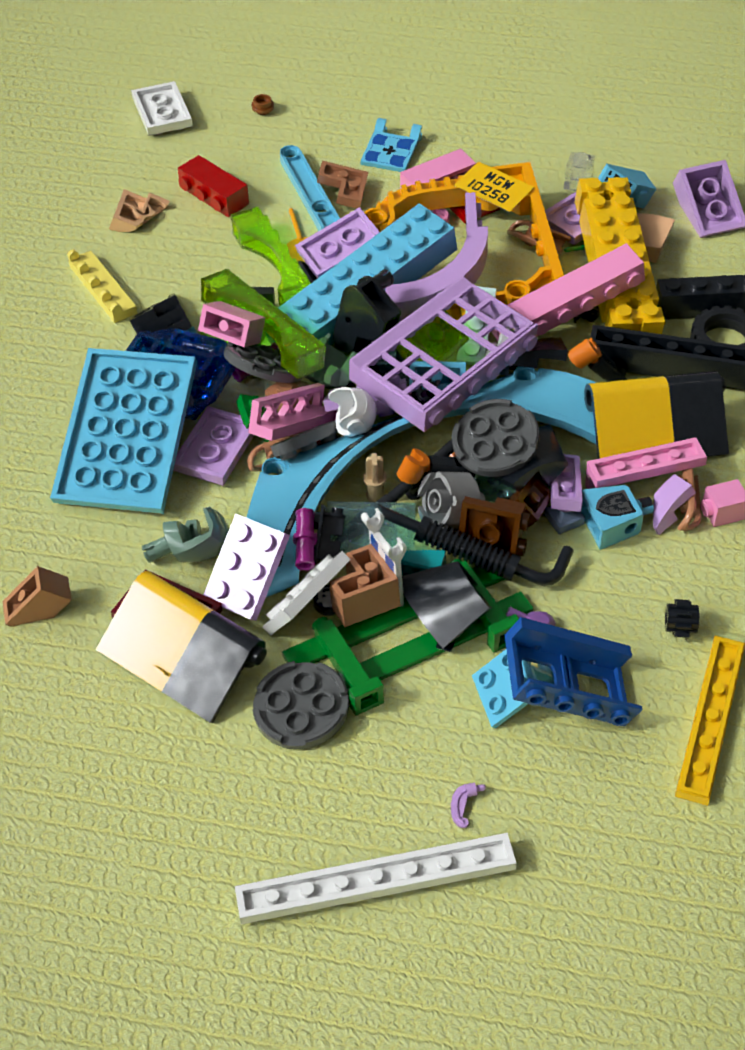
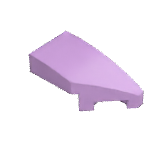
[653,474,696,535]

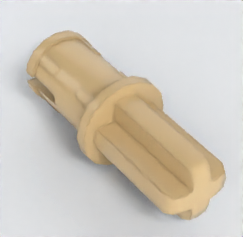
[363,453,387,503]

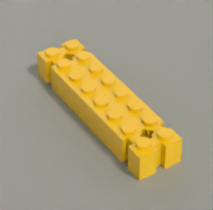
[575,177,665,334]

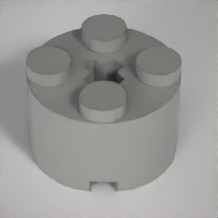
[418,471,485,531]

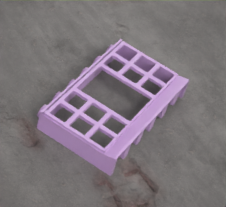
[349,276,538,432]

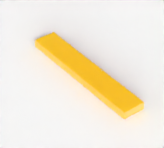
[675,635,745,806]

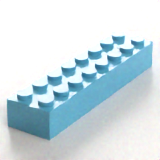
[264,203,457,361]

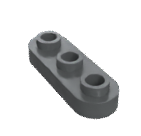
[270,420,338,461]

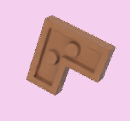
[317,160,368,208]

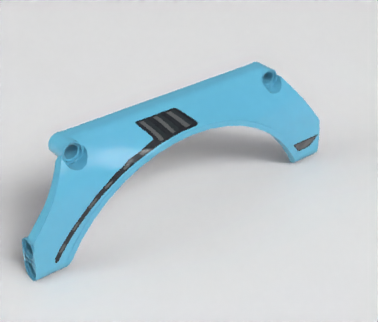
[246,366,596,598]

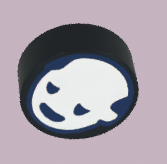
[313,585,335,616]

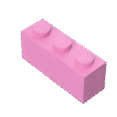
[400,149,476,189]

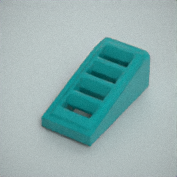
[401,550,447,575]

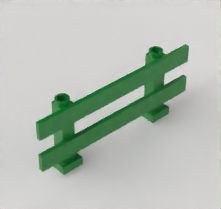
[282,559,534,716]

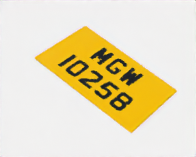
[454,162,534,212]

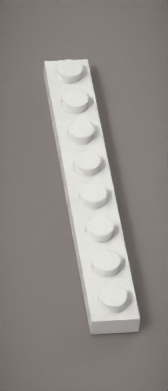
[235,833,517,924]

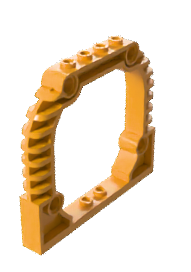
[364,162,564,331]

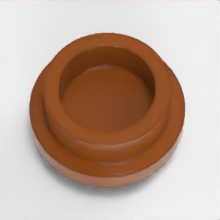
[251,94,274,115]

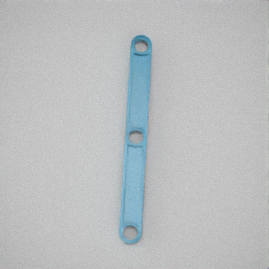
[280,145,340,231]

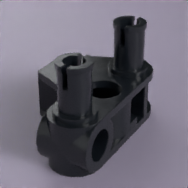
[333,269,401,353]

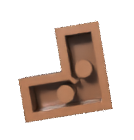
[329,544,401,627]

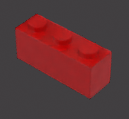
[178,155,249,217]

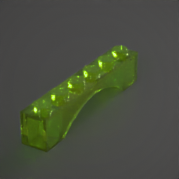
[231,207,309,307]
[201,269,326,379]

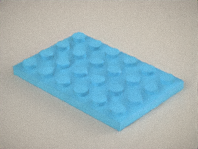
[50,348,197,514]

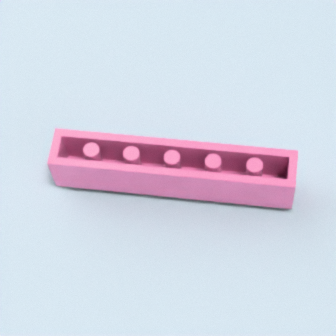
[491,243,645,341]

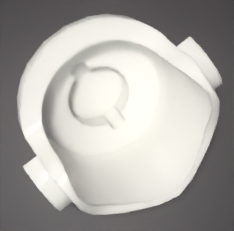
[328,387,377,437]

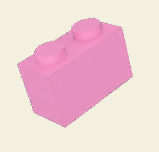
[198,301,266,347]

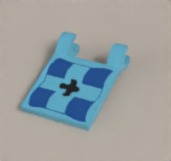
[360,118,422,172]

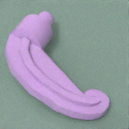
[451,782,486,828]

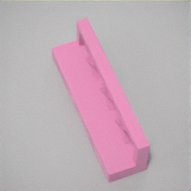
[248,383,337,441]
[585,438,707,489]

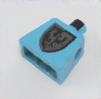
[581,485,654,550]

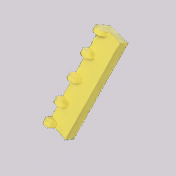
[67,249,138,323]

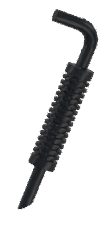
[378,504,574,586]

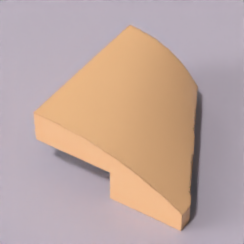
[109,189,170,232]
[637,213,675,263]

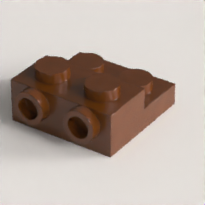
[459,496,531,557]

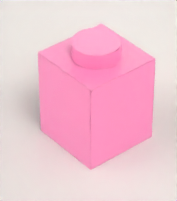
[701,479,745,527]

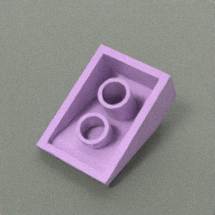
[673,160,745,238]

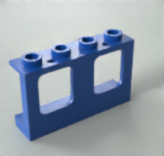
[505,617,643,727]

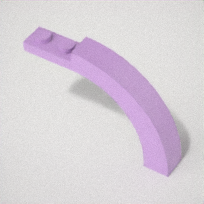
[386,192,488,322]

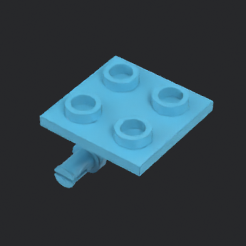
[472,649,554,729]

